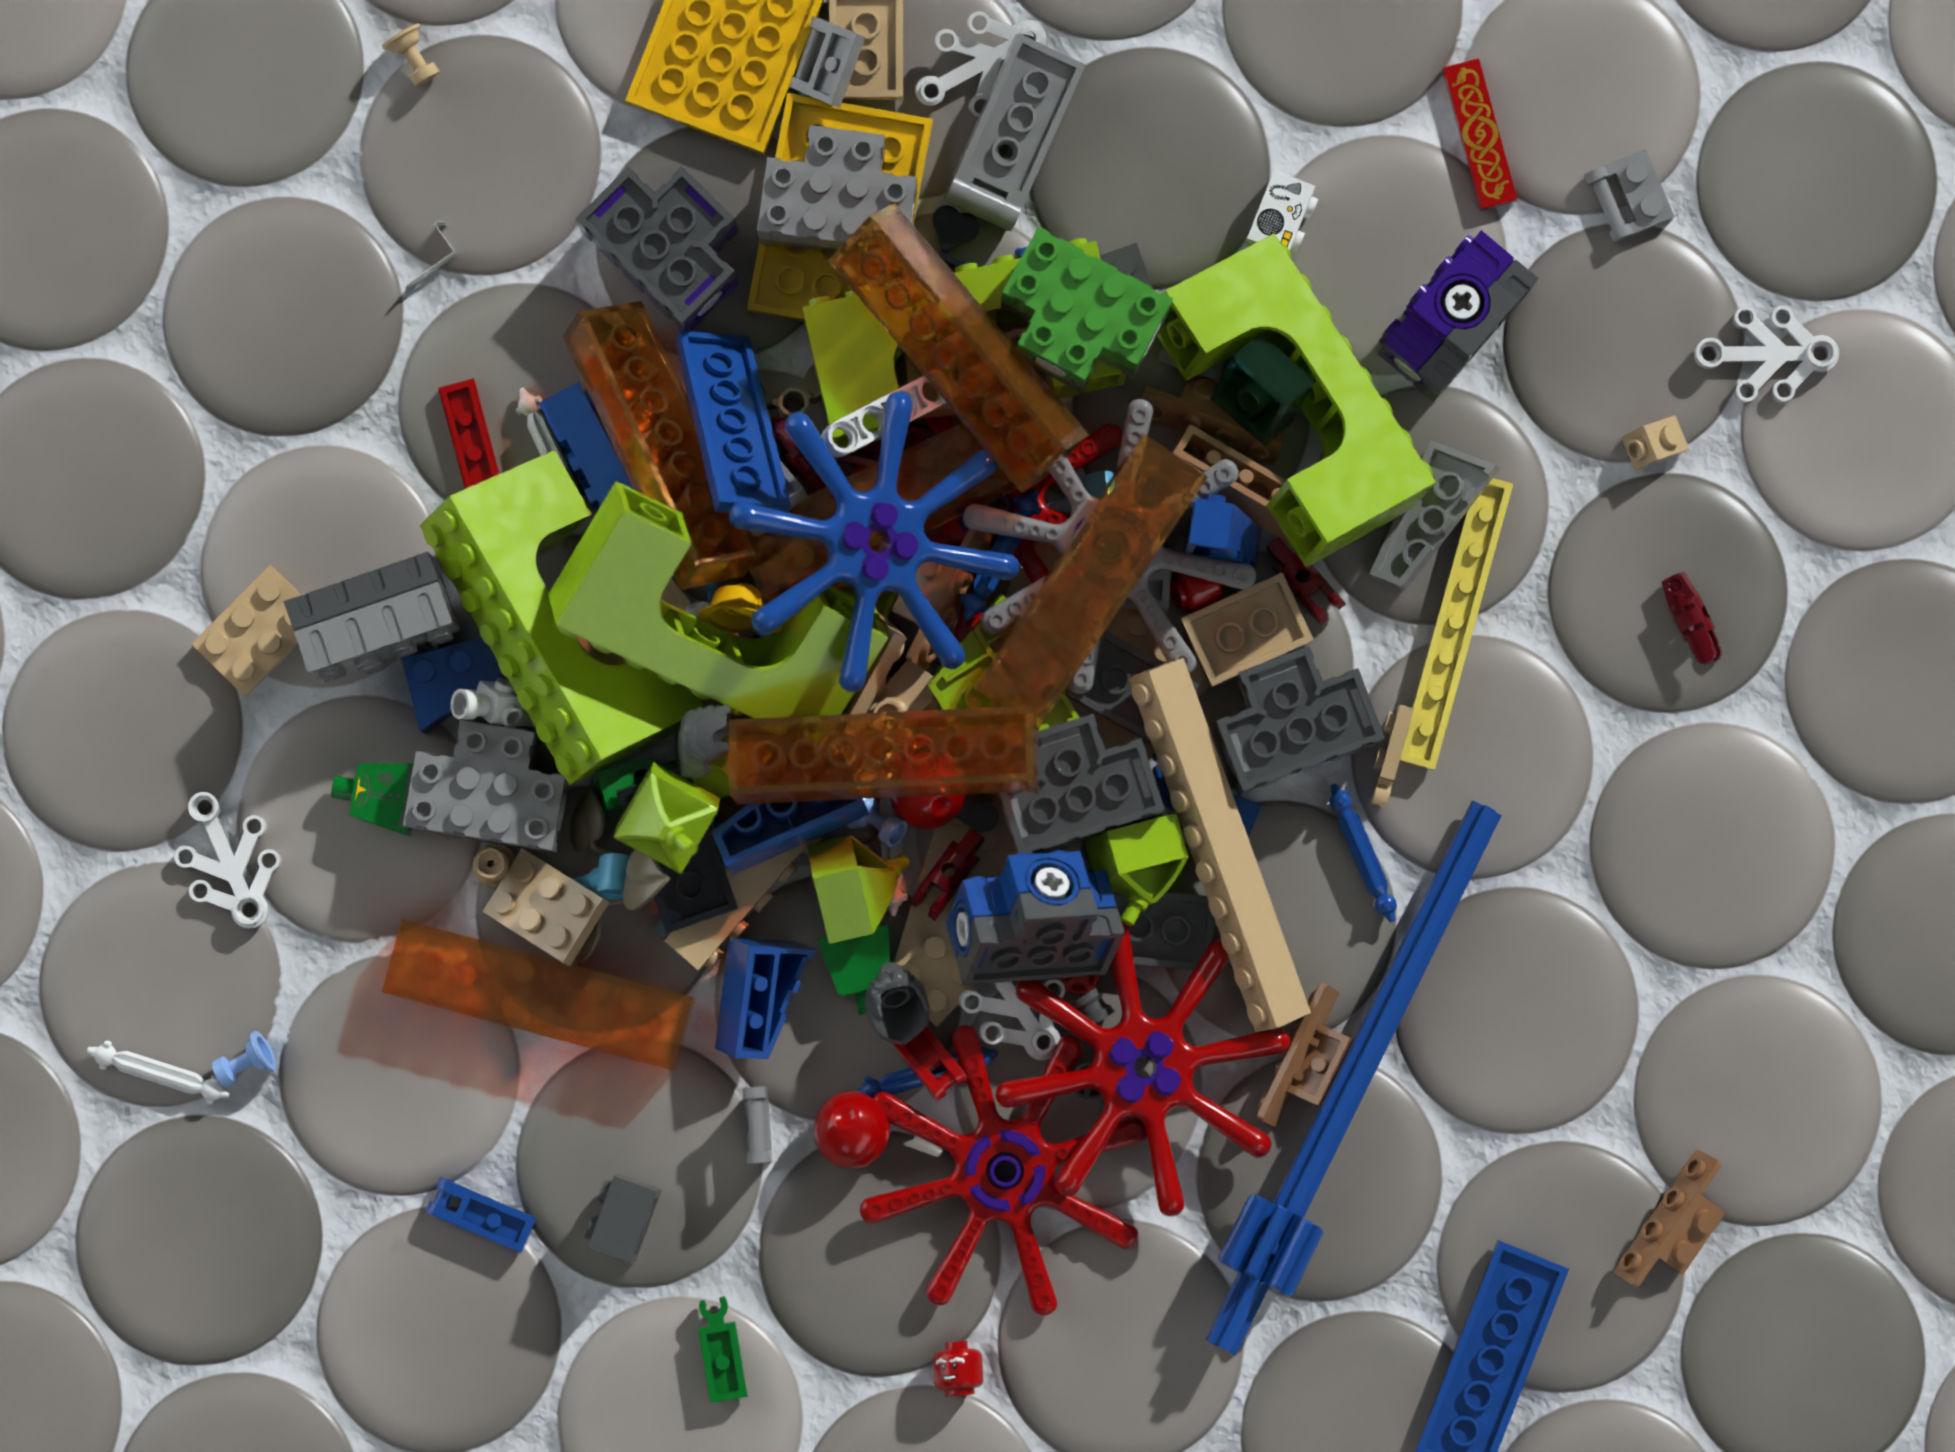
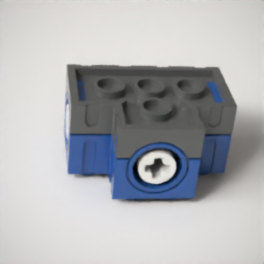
[946,850,1125,985]

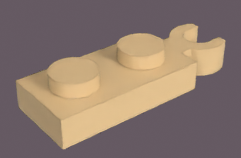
[1370,705,1414,808]

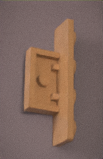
[1141,375,1284,464]
[892,529,992,670]
[1257,982,1353,1127]
[1614,1150,1725,1288]

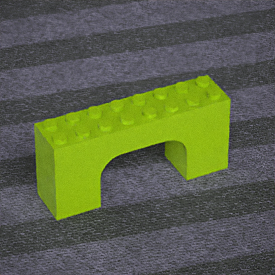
[1157,233,1436,568]
[802,238,1126,448]
[419,450,704,785]
[548,481,888,749]

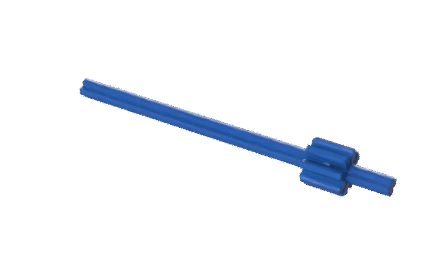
[1205,801,1502,1355]

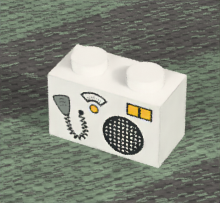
[1245,170,1318,254]

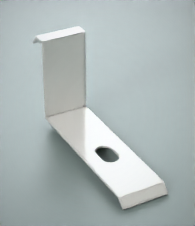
[404,221,457,293]

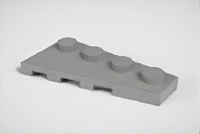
[1369,440,1500,591]

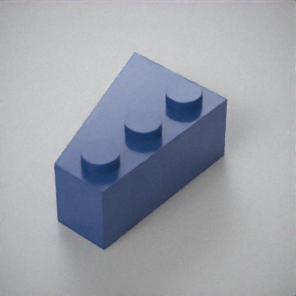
[401,638,508,734]
[715,938,816,1059]

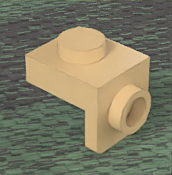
[1622,415,1689,470]

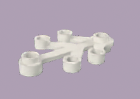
[914,12,1046,117]
[1694,306,1839,403]
[174,792,282,929]
[959,978,1065,1060]

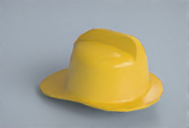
[699,584,783,633]

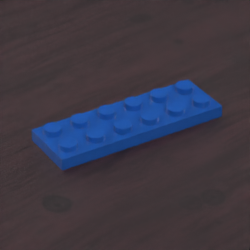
[675,331,791,513]
[1415,1240,1569,1452]

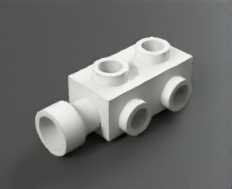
[451,678,536,728]

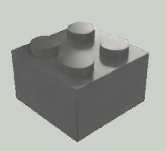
[584,1174,661,1264]

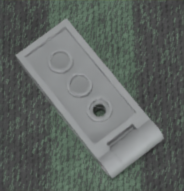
[943,33,1086,232]

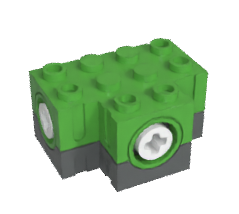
[1001,226,1173,393]

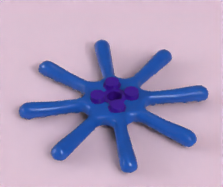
[730,391,1020,692]

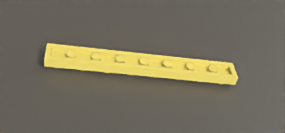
[1400,478,1513,771]

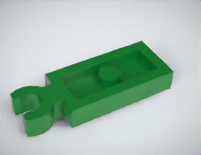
[698,1296,748,1403]

